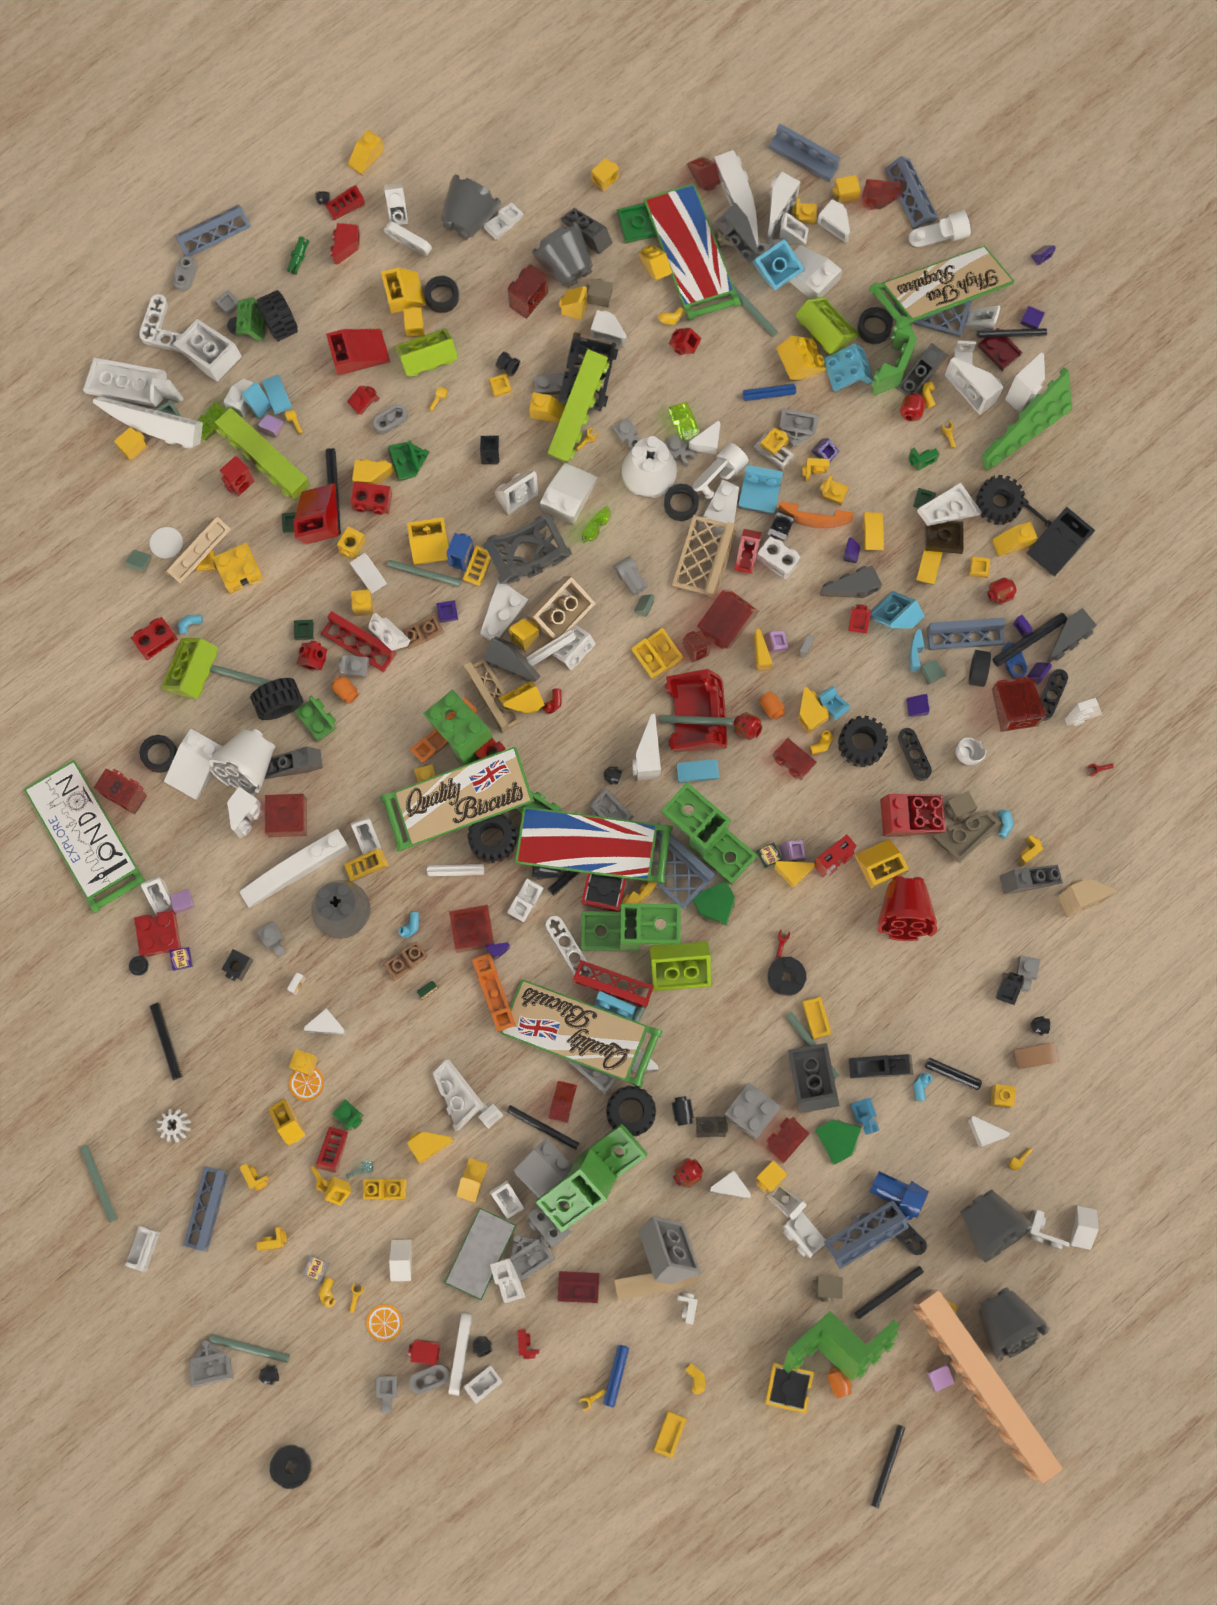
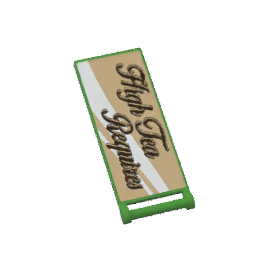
[869,246,1014,329]

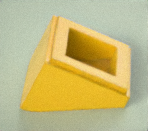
[324,1176,352,1206]

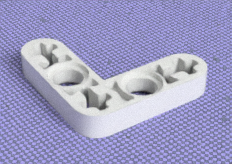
[139,294,182,353]

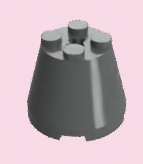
[441,174,501,240]
[531,222,593,288]
[311,880,371,939]
[960,1189,1033,1262]
[979,1287,1050,1362]

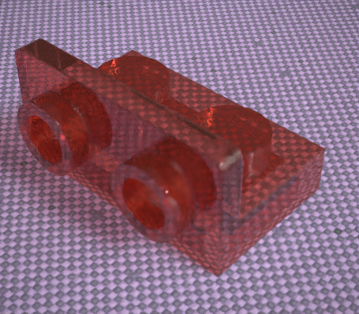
[773,738,817,780]
[765,1117,810,1163]

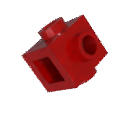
[668,327,702,355]
[296,641,328,671]

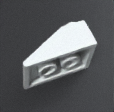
[767,172,800,241]
[789,245,842,299]
[173,319,242,382]
[944,357,1003,415]
[540,463,598,525]
[495,471,538,515]
[632,714,661,781]
[164,728,223,800]

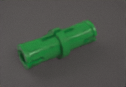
[286,236,310,275]

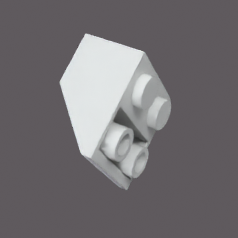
[227,787,264,838]

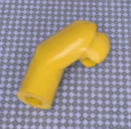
[658,307,685,325]
[809,730,833,755]
[318,1276,335,1308]
[685,1363,706,1395]

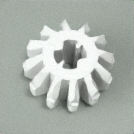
[157,1109,191,1142]

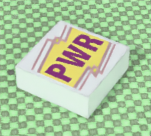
[287,972,306,995]

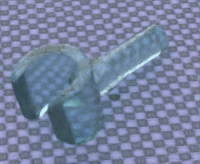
[346,1161,373,1179]

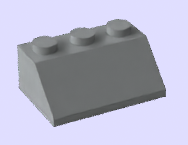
[513,1138,573,1207]
[639,1216,701,1284]

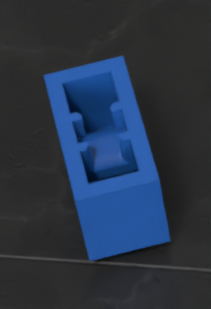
[447,533,474,571]

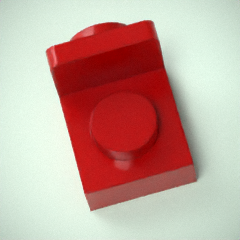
[848,604,871,634]
[517,1329,539,1359]

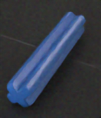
[742,384,796,401]
[603,1345,629,1407]

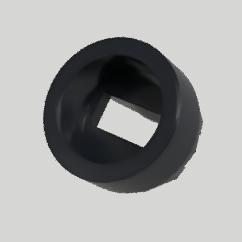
[315,191,330,205]

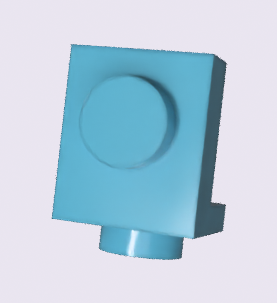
[818,686,850,720]

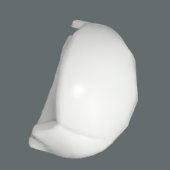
[955,738,987,766]

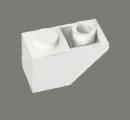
[384,182,408,225]

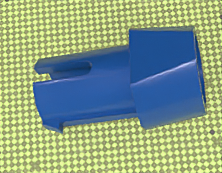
[869,1171,929,1220]

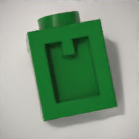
[908,447,939,471]
[332,1099,364,1131]

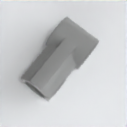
[613,556,647,595]

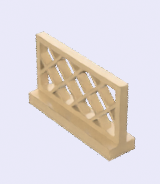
[672,515,737,599]

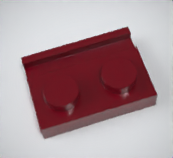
[978,328,1023,371]
[557,1271,599,1303]

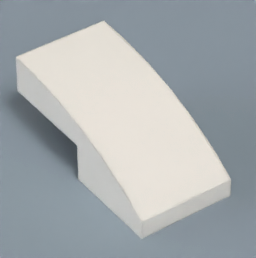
[484,202,524,240]
[350,553,387,594]
[507,878,545,922]
[490,1259,525,1303]

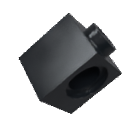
[221,949,253,981]

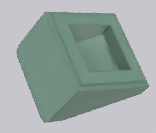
[154,400,181,416]
[125,550,152,573]
[634,594,654,617]
[920,660,946,685]

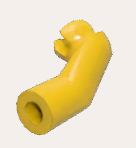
[922,381,936,408]

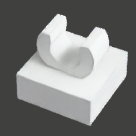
[479,1102,503,1129]

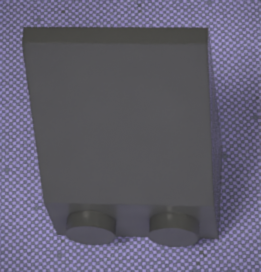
[788,1043,840,1113]

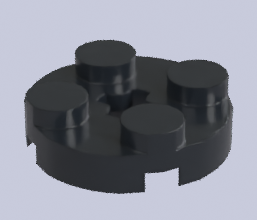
[767,957,807,996]
[269,1445,312,1489]

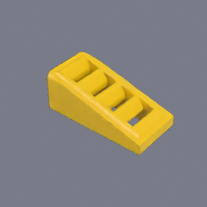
[462,545,492,586]
[754,629,773,670]
[344,848,389,882]

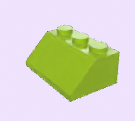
[795,297,860,354]
[394,328,459,377]
[160,638,219,699]
[650,941,712,991]

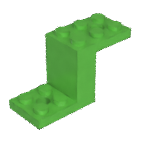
[423,689,497,766]
[661,782,758,885]
[581,904,681,952]
[536,1123,648,1232]
[783,1311,900,1382]

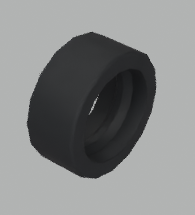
[424,276,459,313]
[857,307,893,344]
[664,483,699,521]
[969,650,991,687]
[139,735,178,773]

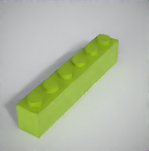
[547,349,609,463]
[215,407,311,500]

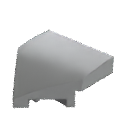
[779,408,819,447]
[591,789,633,820]
[510,1235,555,1282]
[189,1340,233,1388]

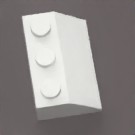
[1005,352,1045,413]

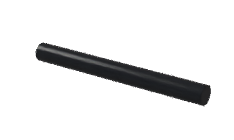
[977,328,1047,338]
[506,1105,580,1150]
[854,1266,924,1319]
[871,1425,906,1508]

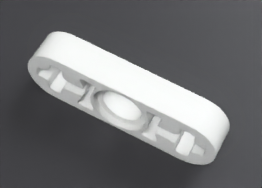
[384,221,432,257]

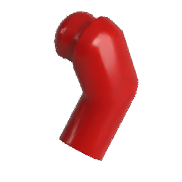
[542,688,562,714]

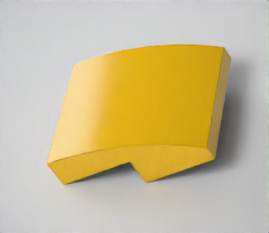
[631,627,685,679]

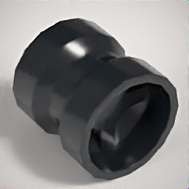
[495,351,520,376]

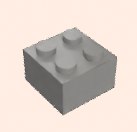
[723,1082,780,1140]

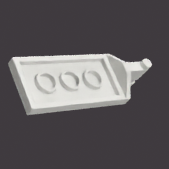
[83,358,183,407]

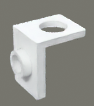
[954,341,976,365]

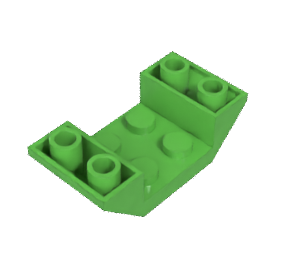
[871,316,917,396]

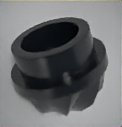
[603,766,622,785]
[1030,1016,1050,1036]
[473,1336,493,1358]
[259,1364,279,1385]

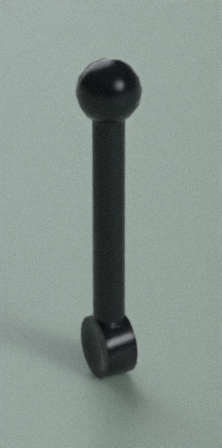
[1023,499,1052,527]

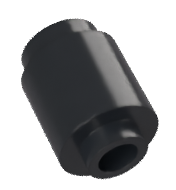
[671,1096,694,1126]

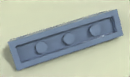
[769,124,841,182]
[885,156,939,229]
[174,204,251,256]
[927,618,1006,650]
[183,1166,229,1251]
[824,1200,909,1269]

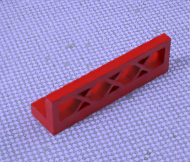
[321,611,396,672]
[572,960,654,1009]

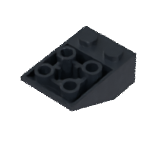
[1026,507,1095,577]

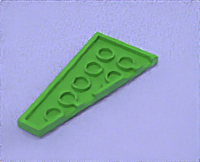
[981,367,1072,471]

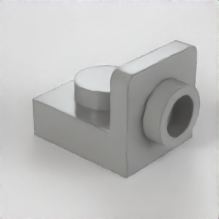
[339,654,369,677]

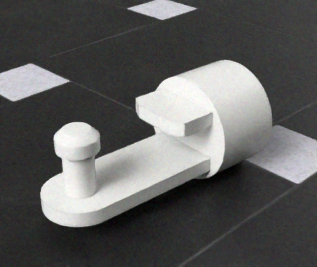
[909,210,971,248]
[692,443,749,499]

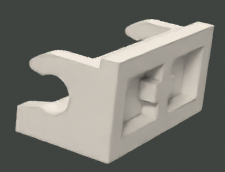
[124,1226,161,1272]

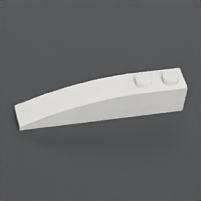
[713,150,758,247]
[93,396,203,449]
[239,829,350,908]

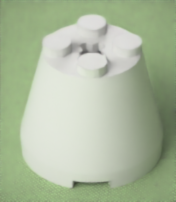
[622,436,677,498]
[208,729,275,795]

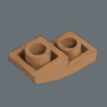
[402,615,444,649]
[383,941,428,981]
[1014,1042,1059,1069]

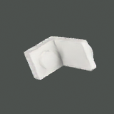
[1027,1210,1070,1250]

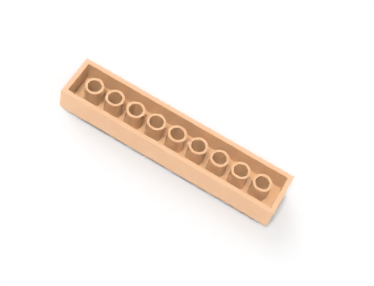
[913,1290,1063,1484]

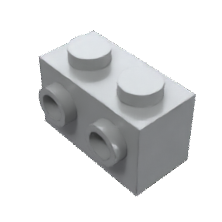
[527,1206,571,1248]

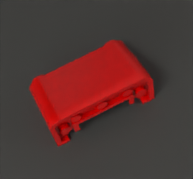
[665,669,727,752]

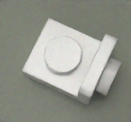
[677,1292,698,1325]

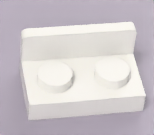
[368,613,410,651]
[552,625,596,670]
[782,1211,826,1258]

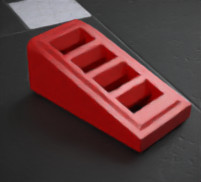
[325,185,365,220]
[316,1127,348,1173]

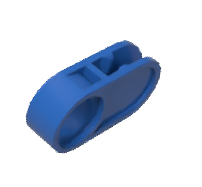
[1001,642,1028,679]

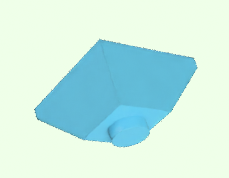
[752,239,805,291]
[870,591,925,629]

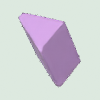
[258,414,284,437]
[763,631,789,653]
[780,840,806,862]
[170,889,195,914]
[927,1364,954,1392]

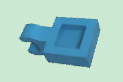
[850,1098,879,1135]

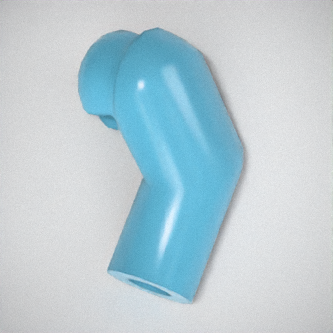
[177,614,203,634]
[998,809,1014,839]
[398,912,420,938]
[913,1073,933,1101]

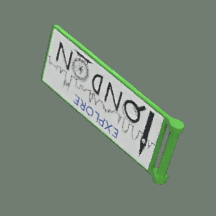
[24,760,146,913]

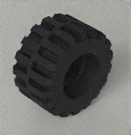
[257,290,298,342]
[250,678,303,720]
[838,715,888,767]
[467,814,517,863]
[606,1085,656,1137]

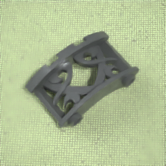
[482,515,572,584]

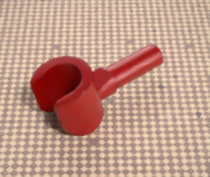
[1087,763,1114,777]
[776,930,790,958]

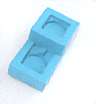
[262,374,292,414]
[242,382,272,419]
[909,629,924,672]
[677,760,720,783]

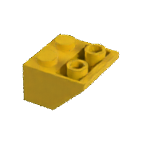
[381,267,426,314]
[776,336,827,380]
[407,517,449,565]
[854,839,909,889]

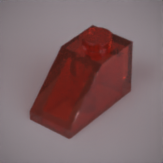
[687,156,721,191]
[862,179,903,210]
[682,631,711,663]
[548,1081,577,1124]

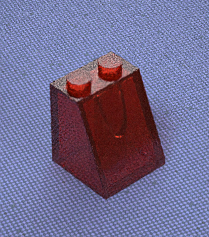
[697,589,759,649]
[992,677,1046,732]

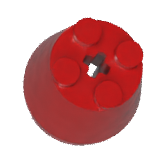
[878,876,937,941]

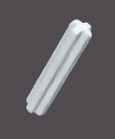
[526,630,577,666]
[427,864,484,876]

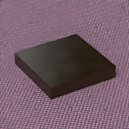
[925,521,964,554]

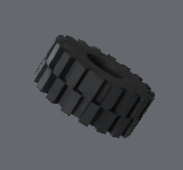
[976,475,1025,525]

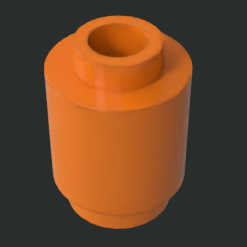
[331,676,359,704]
[759,691,786,720]
[827,1366,852,1398]

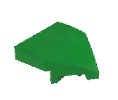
[388,440,430,481]
[692,881,735,926]
[815,1119,862,1165]

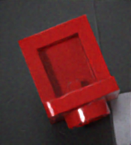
[347,385,380,415]

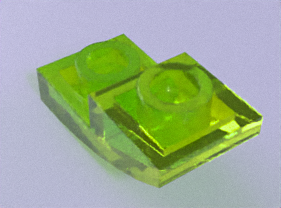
[197,401,227,441]
[669,402,700,441]
[582,506,611,543]

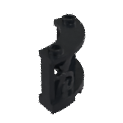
[558,332,619,412]

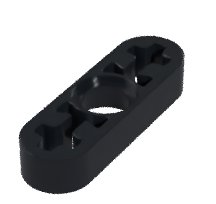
[1035,669,1068,721]
[898,728,932,781]
[879,1208,927,1255]

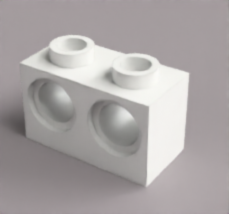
[756,536,801,580]

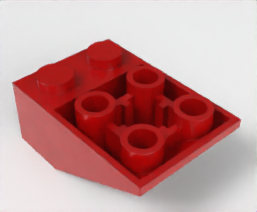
[326,329,390,375]
[294,483,339,545]
[880,794,946,837]

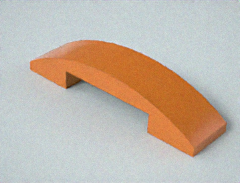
[778,501,854,528]
[410,698,478,764]
[472,953,516,1032]

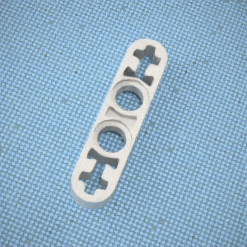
[546,916,593,979]
[449,1313,472,1396]

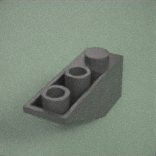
[715,203,760,264]
[561,208,613,254]
[897,343,949,395]
[820,565,882,598]
[1047,608,1097,663]
[483,636,540,682]
[265,746,323,779]
[999,865,1063,894]

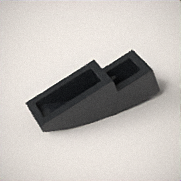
[849,1054,913,1078]

